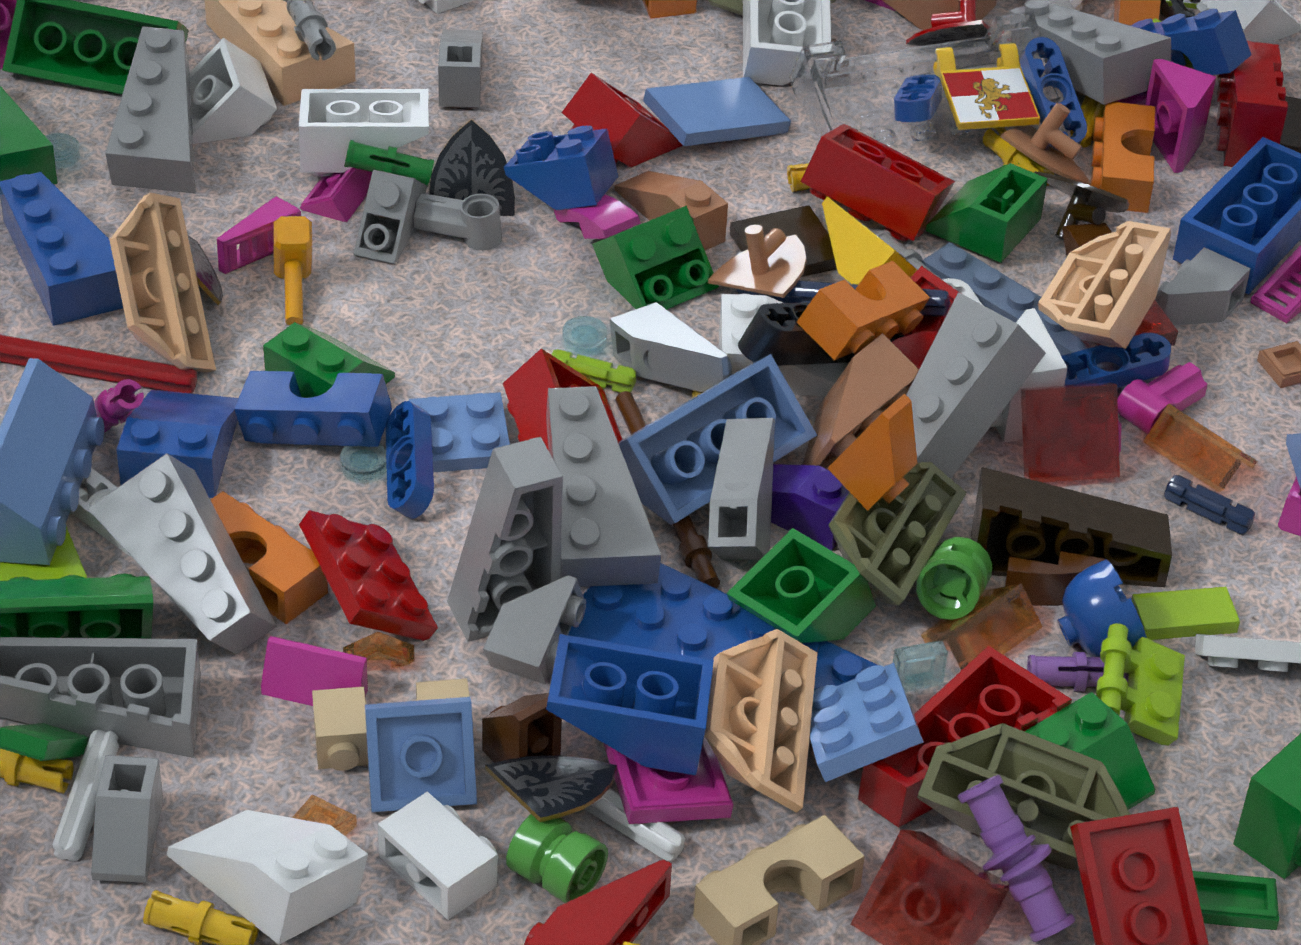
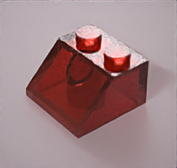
[851,829,1009,945]

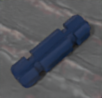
[1164,475,1255,535]

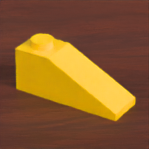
[822,196,917,284]

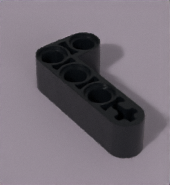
[738,303,905,366]

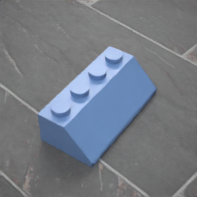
[618,354,817,525]
[0,358,104,565]

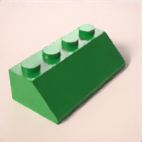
[2,0,189,95]
[0,573,154,639]

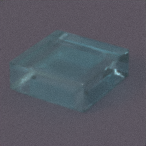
[893,640,948,692]

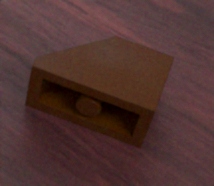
[482,693,562,763]

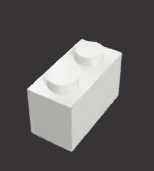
[378,791,499,920]

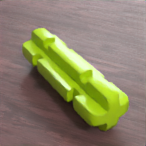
[551,349,636,393]

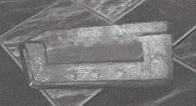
[789,11,1061,146]

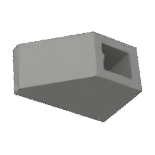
[353,170,427,264]
[1154,247,1251,326]
[483,575,586,685]
[91,755,163,883]

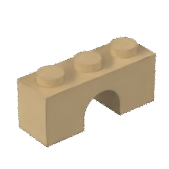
[312,678,473,771]
[693,815,865,945]

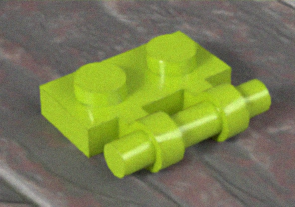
[1096,623,1185,746]

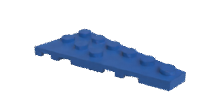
[568,563,877,690]

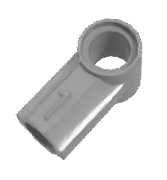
[413,193,502,251]

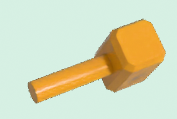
[273,216,312,325]

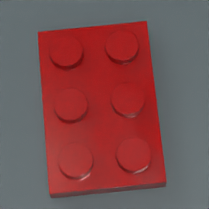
[299,510,438,641]
[1070,806,1209,945]

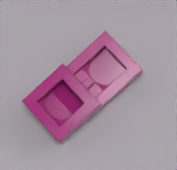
[553,195,641,239]

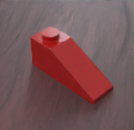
[524,859,672,945]

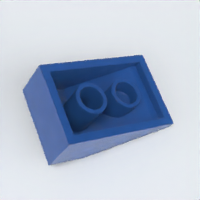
[116,390,239,498]
[546,634,714,775]

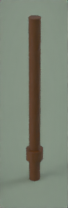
[615,391,720,589]

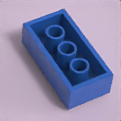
[1173,137,1301,294]

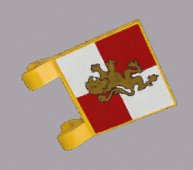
[933,43,1040,130]

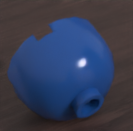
[1057,559,1147,657]

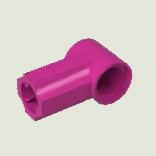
[1115,362,1208,438]

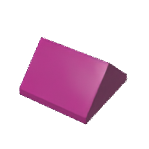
[1145,59,1216,173]

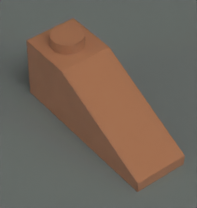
[614,171,728,251]

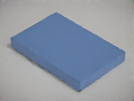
[643,77,791,146]

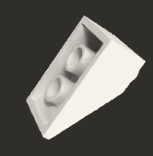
[299,89,429,177]
[719,294,849,396]
[167,810,368,945]

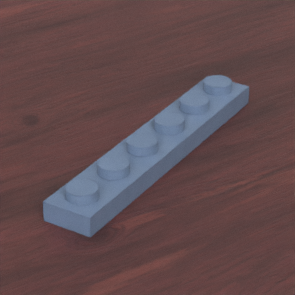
[922,242,1154,394]

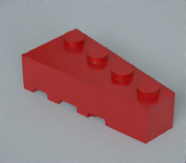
[1216,41,1288,167]
[857,646,1072,828]

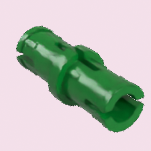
[344,140,434,187]

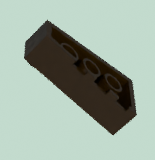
[971,467,1172,588]

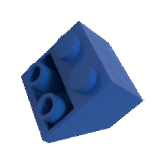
[504,126,619,210]

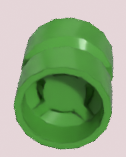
[916,537,992,620]
[506,814,608,903]

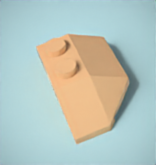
[109,193,216,372]
[1038,221,1171,349]
[704,629,817,813]

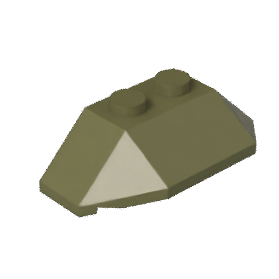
[829,462,967,606]
[917,723,1131,871]

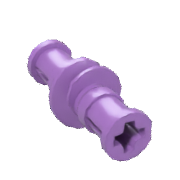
[957,775,1076,942]

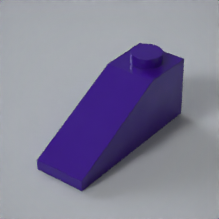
[771,464,849,551]

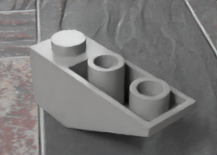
[438,29,483,107]
[610,302,732,392]
[708,418,775,560]

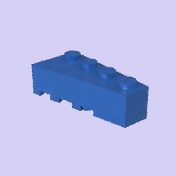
[0,172,123,326]

